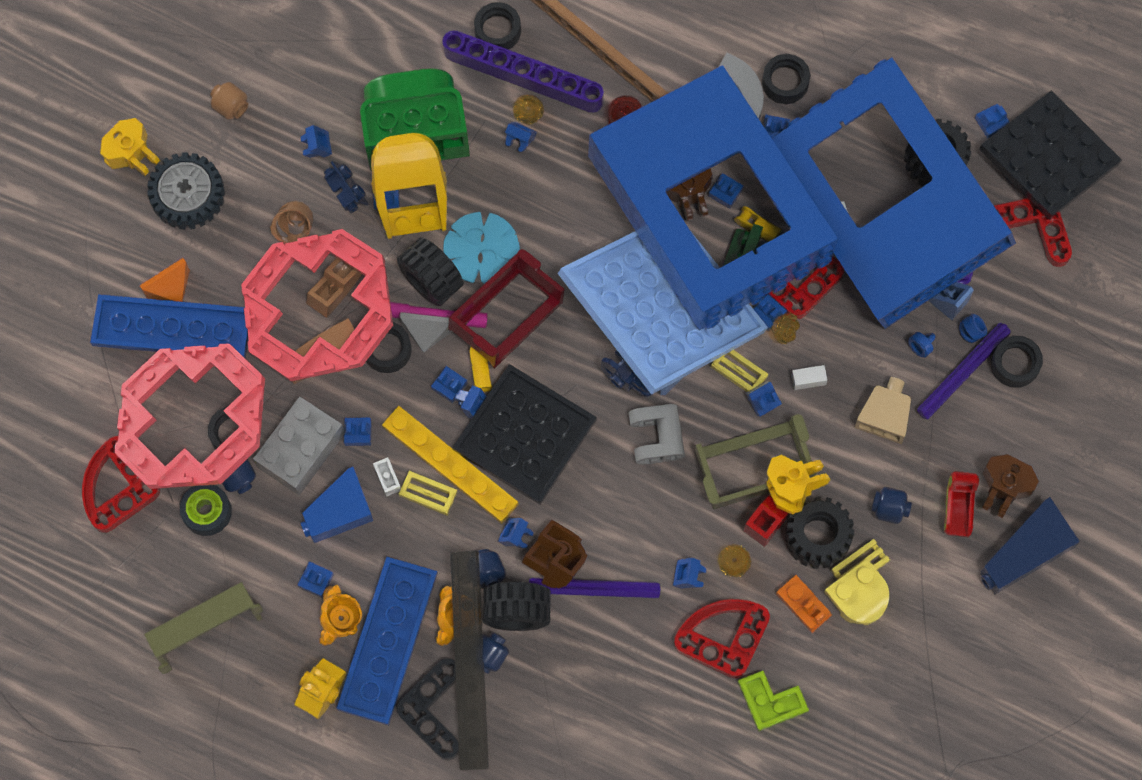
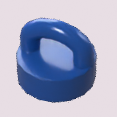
[959,314,987,343]
[908,332,936,358]

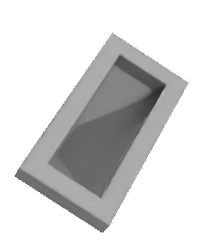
[400,312,453,352]

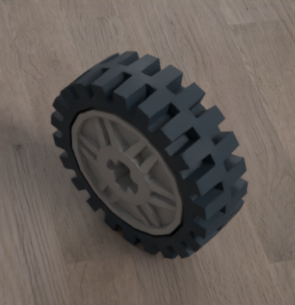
[147,152,225,230]

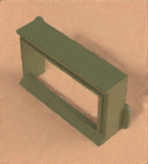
[694,414,816,509]
[144,582,264,674]

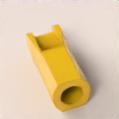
[734,206,782,242]
[470,347,492,392]

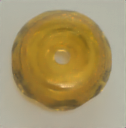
[513,94,544,125]
[772,313,800,344]
[718,544,751,577]

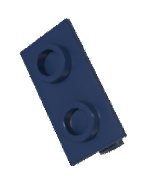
[324,161,369,213]

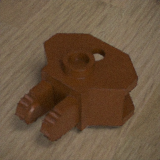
[666,168,713,221]
[982,454,1039,518]

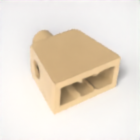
[854,377,911,444]

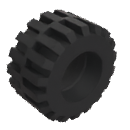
[904,119,971,186]
[397,237,464,306]
[785,496,854,569]
[483,582,551,631]

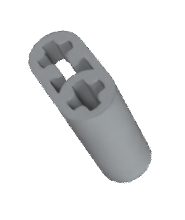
[628,404,685,465]

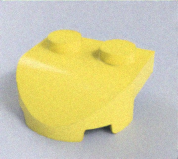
[824,558,889,625]

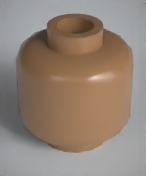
[210,82,249,120]

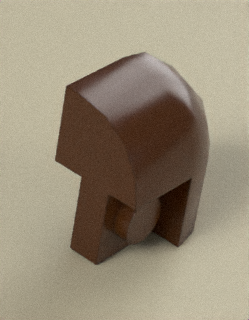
[522,520,588,588]

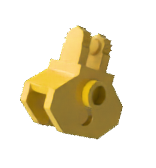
[100,118,160,176]
[767,455,830,515]
[294,658,347,720]

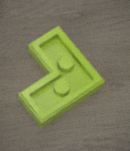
[738,671,809,732]

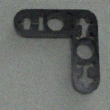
[397,658,461,761]

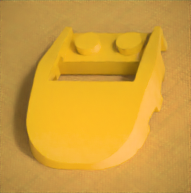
[371,133,447,239]

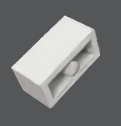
[791,365,827,390]
[373,457,401,497]

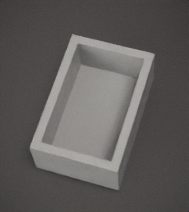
[253,396,344,496]

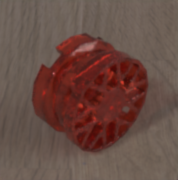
[608,95,642,124]

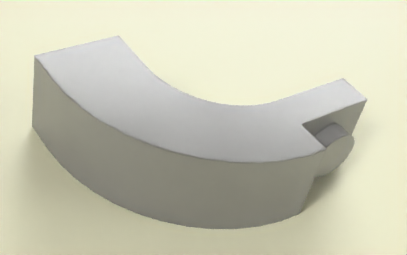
[719,53,763,120]

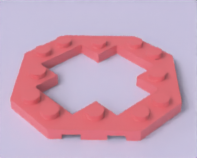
[241,229,393,381]
[115,344,265,489]

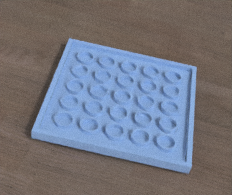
[558,231,768,395]

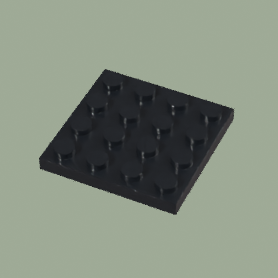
[979,90,1122,220]
[452,364,597,505]

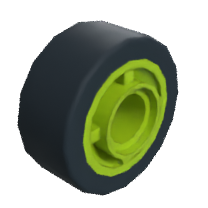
[180,485,232,536]

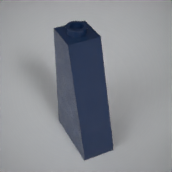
[980,497,1080,595]

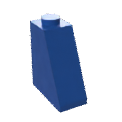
[301,467,374,543]

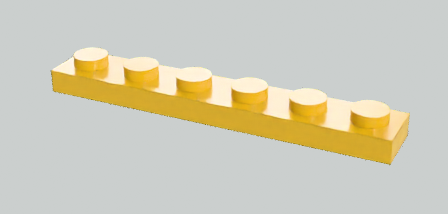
[382,406,519,524]

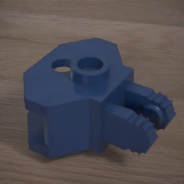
[601,348,653,398]

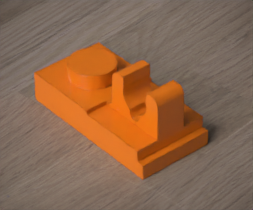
[776,575,832,633]

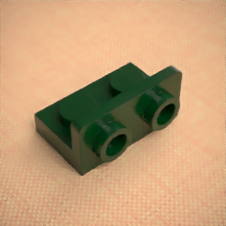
[723,224,763,266]

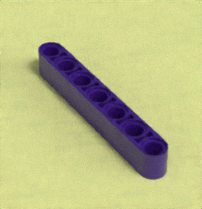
[442,30,604,113]

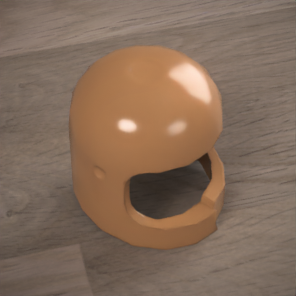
[270,201,314,243]

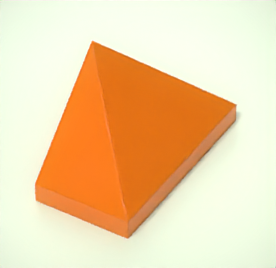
[140,258,190,302]

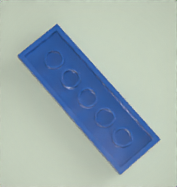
[90,294,248,358]
[336,557,438,726]

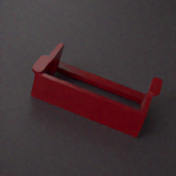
[448,249,565,369]

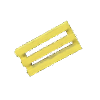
[711,350,768,392]
[399,471,458,516]
[831,539,890,580]

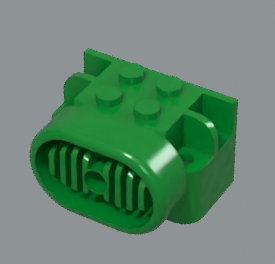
[360,68,470,171]

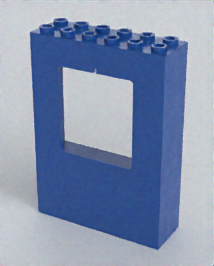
[770,58,1016,329]
[588,65,838,331]

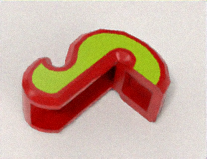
[944,471,979,537]

